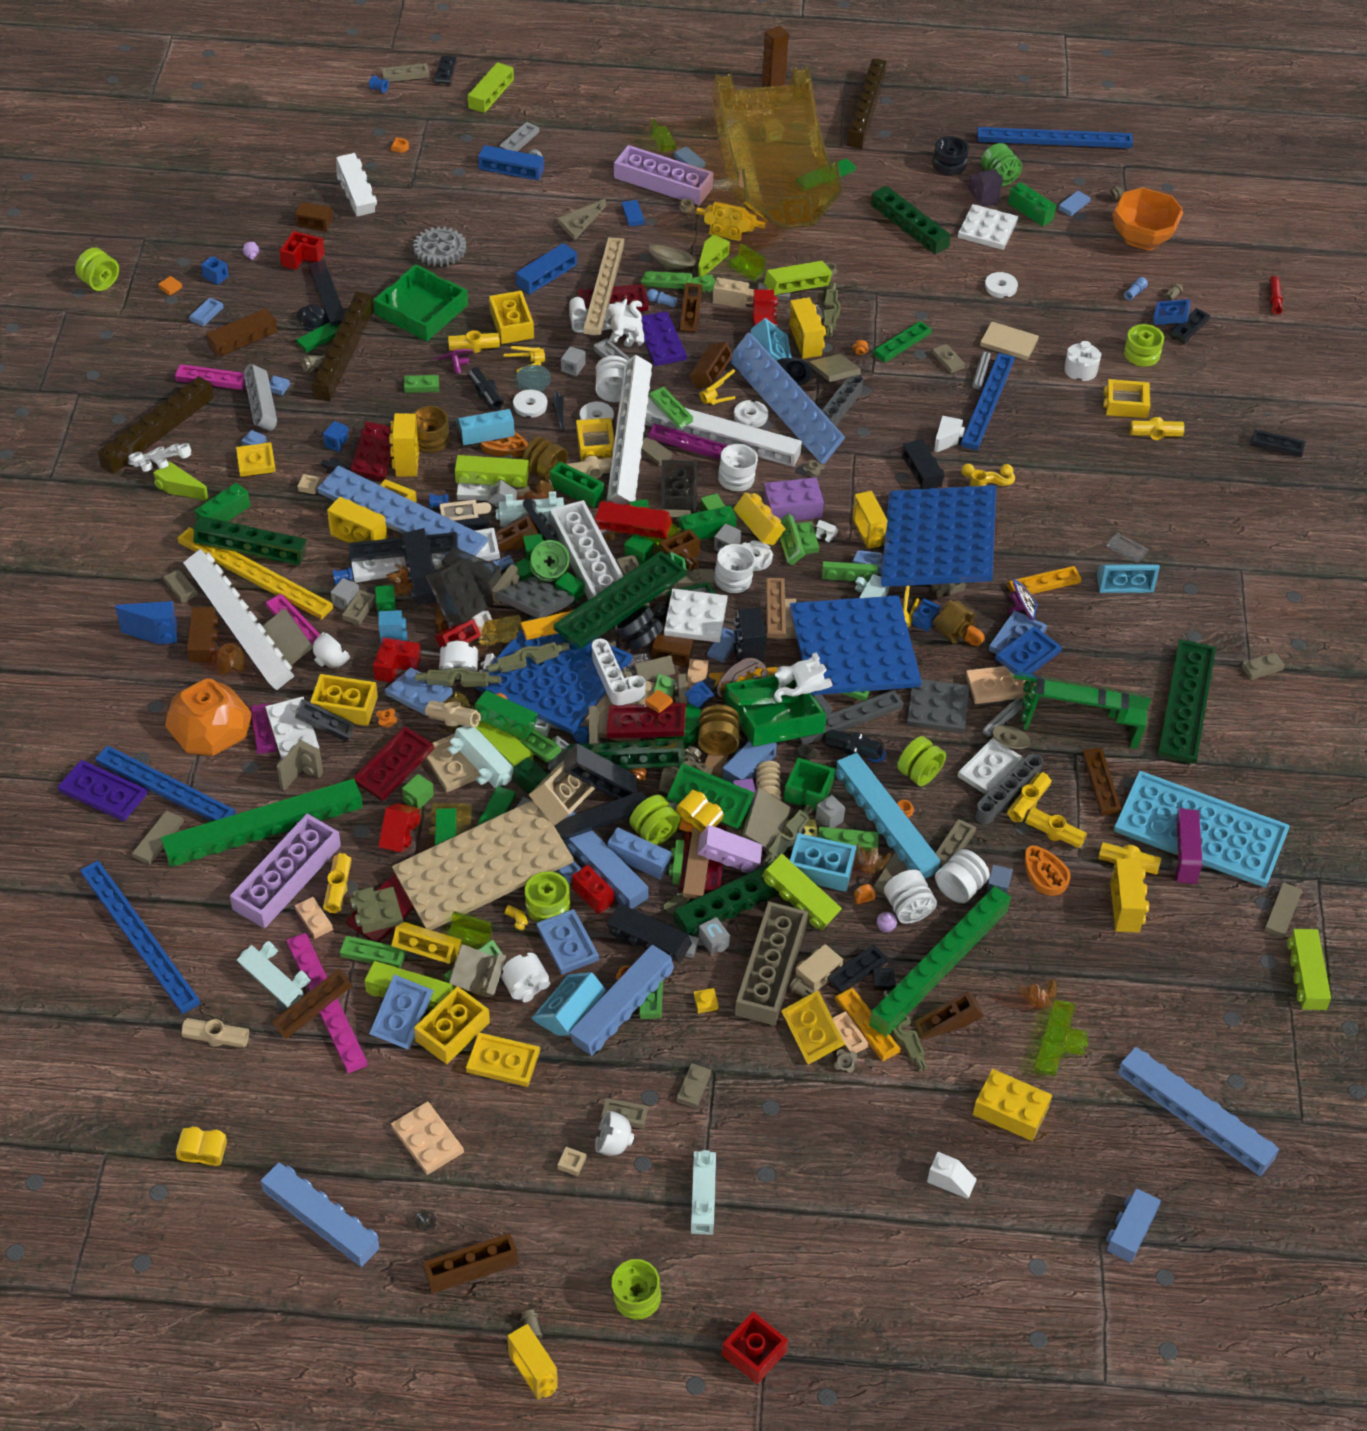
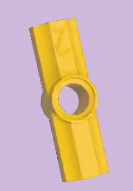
[448,330,500,353]
[1130,417,1184,440]
[1007,772,1052,823]
[1025,808,1087,848]
[1098,842,1161,874]
[323,853,352,913]

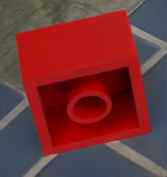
[722,1311,788,1384]

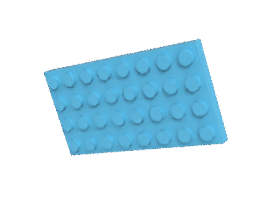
[1114,771,1290,888]

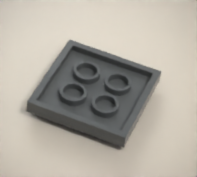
[496,577,574,619]
[907,679,969,734]

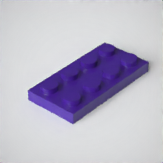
[635,311,687,366]
[58,760,147,822]

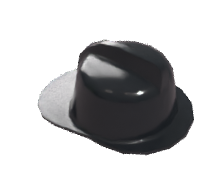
[297,304,329,332]
[777,358,812,385]

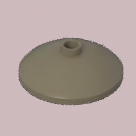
[649,244,696,271]

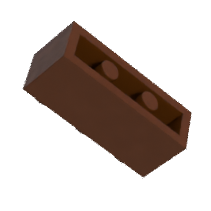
[689,341,732,389]
[187,607,220,662]

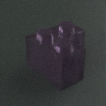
[968,169,1003,207]

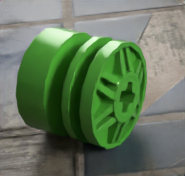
[980,143,1022,186]
[529,540,570,583]

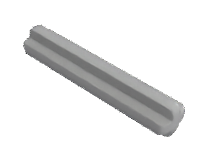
[972,351,991,390]
[982,698,1023,737]

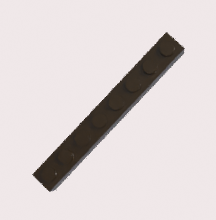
[847,59,887,149]
[312,292,374,402]
[97,376,214,474]

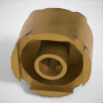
[933,600,977,644]

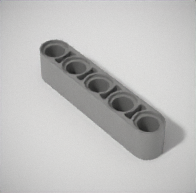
[244,364,277,431]

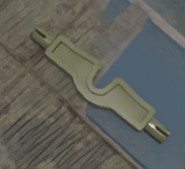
[824,283,841,337]
[486,642,570,673]
[415,668,501,687]
[762,805,813,866]
[882,989,928,1072]

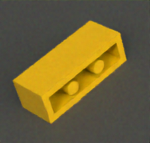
[733,493,785,545]
[391,922,461,964]

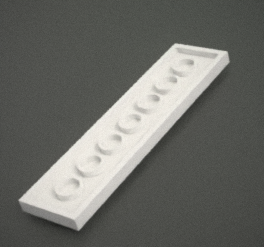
[352,528,500,583]

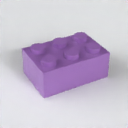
[763,477,824,521]

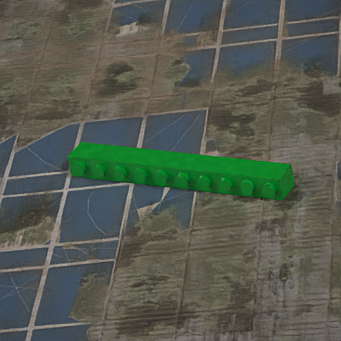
[161,779,363,867]
[869,886,1011,1037]

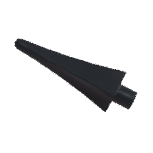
[552,392,565,431]
[321,457,367,479]

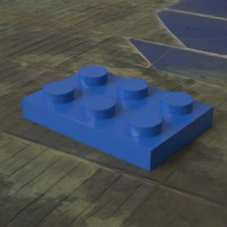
[996,626,1062,681]

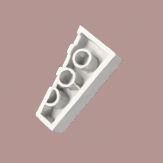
[336,153,377,216]

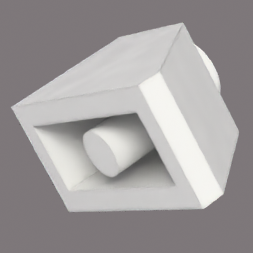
[934,416,965,452]
[927,1152,976,1199]

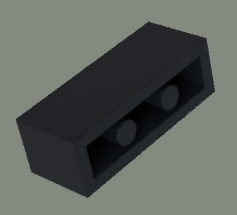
[902,439,945,489]

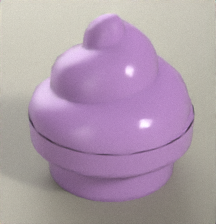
[242,242,259,260]
[876,912,897,932]

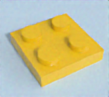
[236,442,276,477]

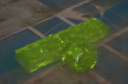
[1035,1000,1088,1077]

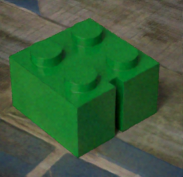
[784,758,835,811]

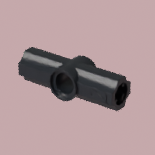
[468,367,504,411]
[825,729,884,760]

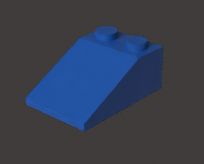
[115,601,178,644]

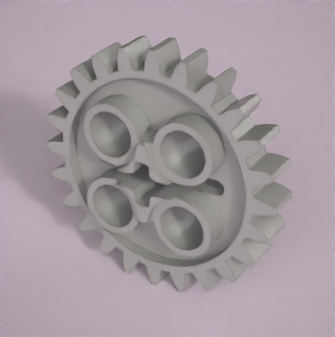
[413,226,466,267]

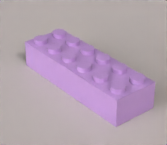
[614,145,714,206]
[230,814,341,929]

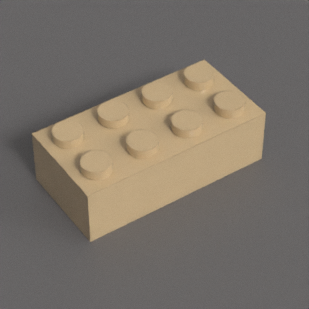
[529,760,595,825]

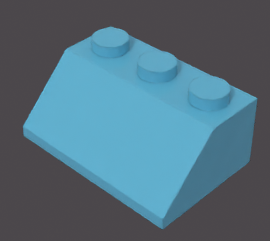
[751,318,791,361]
[456,409,515,445]
[1096,564,1160,593]
[790,833,857,892]
[532,972,607,1036]

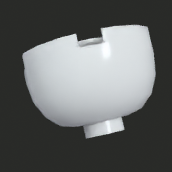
[313,632,350,669]
[595,1111,634,1156]

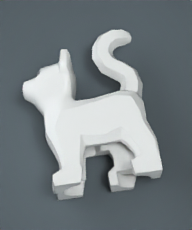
[608,299,644,347]
[774,652,832,703]

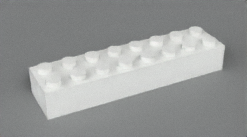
[550,500,623,600]

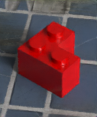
[279,231,325,270]
[752,289,778,327]
[373,637,421,683]
[378,803,421,852]

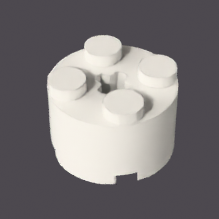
[1064,341,1101,381]
[439,641,478,679]
[500,953,550,1002]

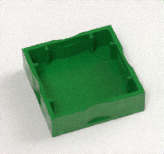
[373,264,468,341]
[724,675,826,747]

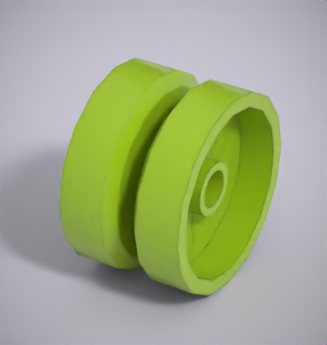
[75,248,119,291]
[1124,324,1165,367]
[897,736,946,786]
[629,795,681,845]
[525,871,570,922]

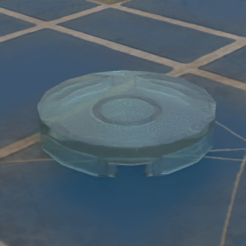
[517,365,551,391]

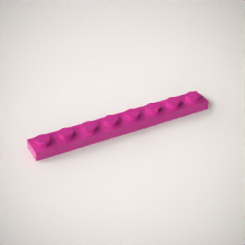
[287,933,368,1074]

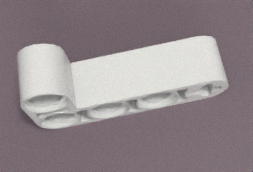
[569,297,635,332]
[592,639,646,706]

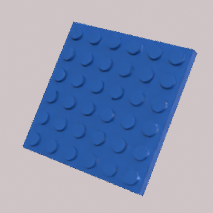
[789,595,922,695]
[475,616,633,735]

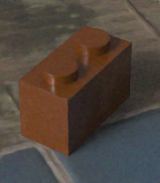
[295,202,333,232]
[652,632,694,667]

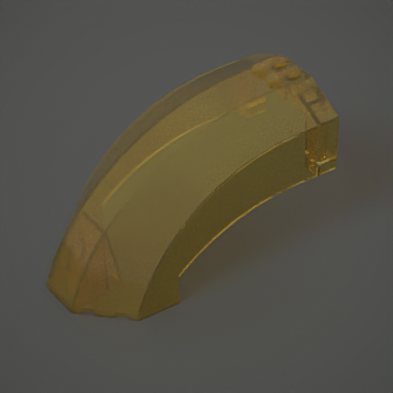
[711,67,842,230]

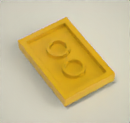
[781,990,845,1065]
[466,1033,540,1087]

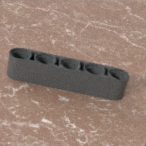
[822,375,863,426]
[975,754,1043,825]

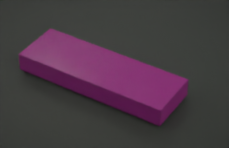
[251,703,277,754]

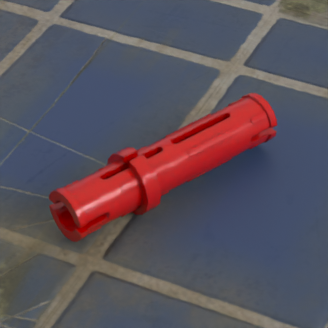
[1269,276,1283,315]

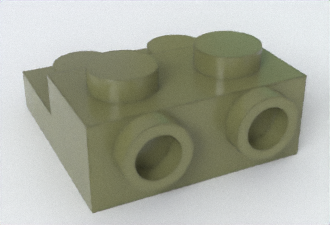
[350,887,403,934]

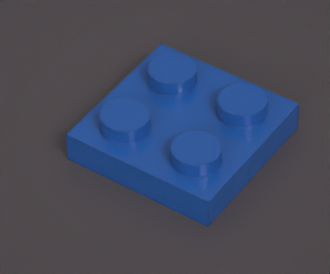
[1153,299,1191,325]

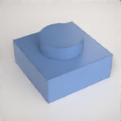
[269,376,290,396]
[241,430,267,446]

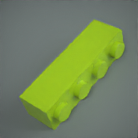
[467,62,514,113]
[764,261,832,295]
[455,455,529,488]
[476,720,534,776]
[762,853,842,931]
[1287,929,1331,1010]
[365,961,453,1013]

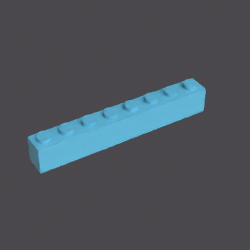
[835,753,940,879]

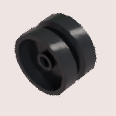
[933,136,969,175]
[615,605,664,651]

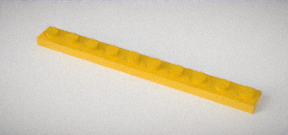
[178,527,333,620]

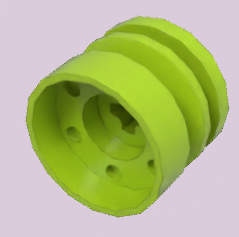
[612,1259,661,1320]

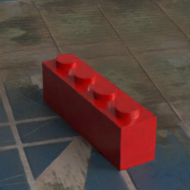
[595,501,672,540]

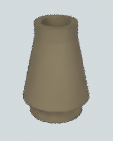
[301,355,326,372]

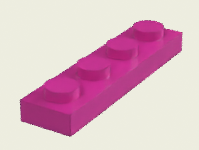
[175,364,245,390]
[266,594,320,651]

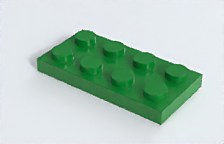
[666,763,755,830]

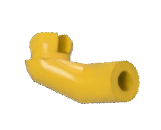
[505,905,528,930]

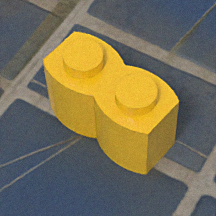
[676,790,724,833]
[176,1126,227,1166]

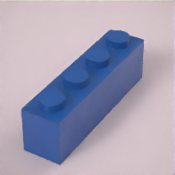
[478,145,544,181]
[516,243,577,295]

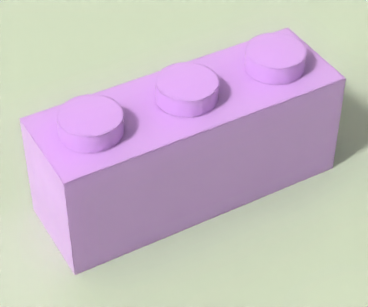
[698,825,762,873]

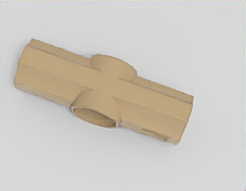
[567,456,612,479]
[425,700,481,728]
[181,1018,249,1048]

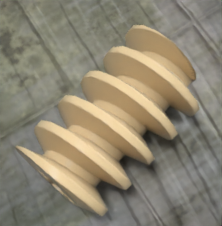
[755,761,781,800]

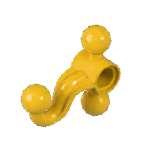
[961,464,1015,487]

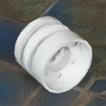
[596,356,627,402]
[718,444,758,491]
[714,544,755,593]
[935,849,990,903]
[884,870,937,924]

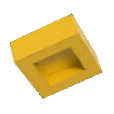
[694,988,719,1013]

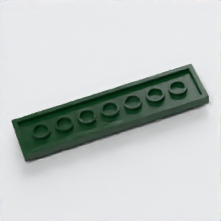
[554,551,687,650]
[1158,639,1216,764]

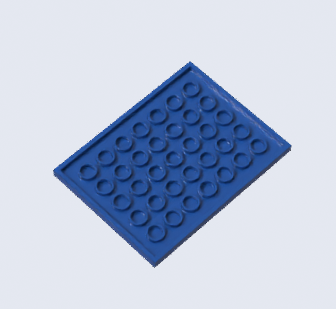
[881,485,997,587]

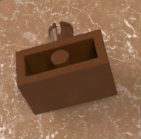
[659,529,700,571]

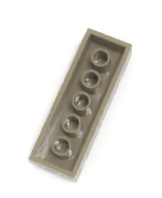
[735,902,808,1026]

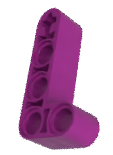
[1175,808,1202,884]

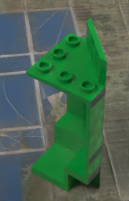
[1008,670,1152,749]

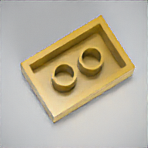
[489,290,534,344]
[789,297,826,359]
[389,413,419,477]
[327,497,387,543]
[310,674,378,726]
[1110,858,1149,932]
[414,986,490,1065]
[973,1068,1052,1141]

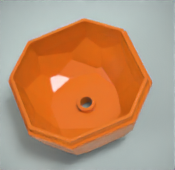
[1112,187,1183,250]
[165,679,252,756]

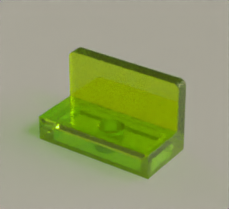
[651,119,676,152]
[730,244,766,281]
[447,911,492,950]

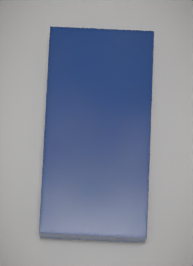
[622,200,645,227]

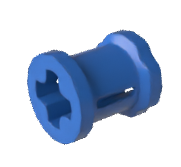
[369,75,389,93]
[429,493,449,509]
[332,567,353,586]

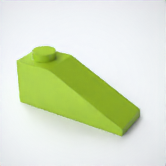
[698,234,730,277]
[153,461,209,501]

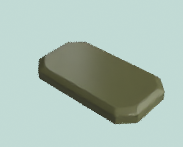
[664,892,689,915]

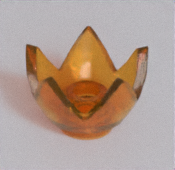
[524,475,554,499]
[386,563,413,596]
[214,643,247,676]
[855,843,891,875]
[1019,978,1057,1009]

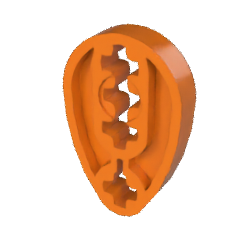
[480,432,528,457]
[1025,845,1070,896]

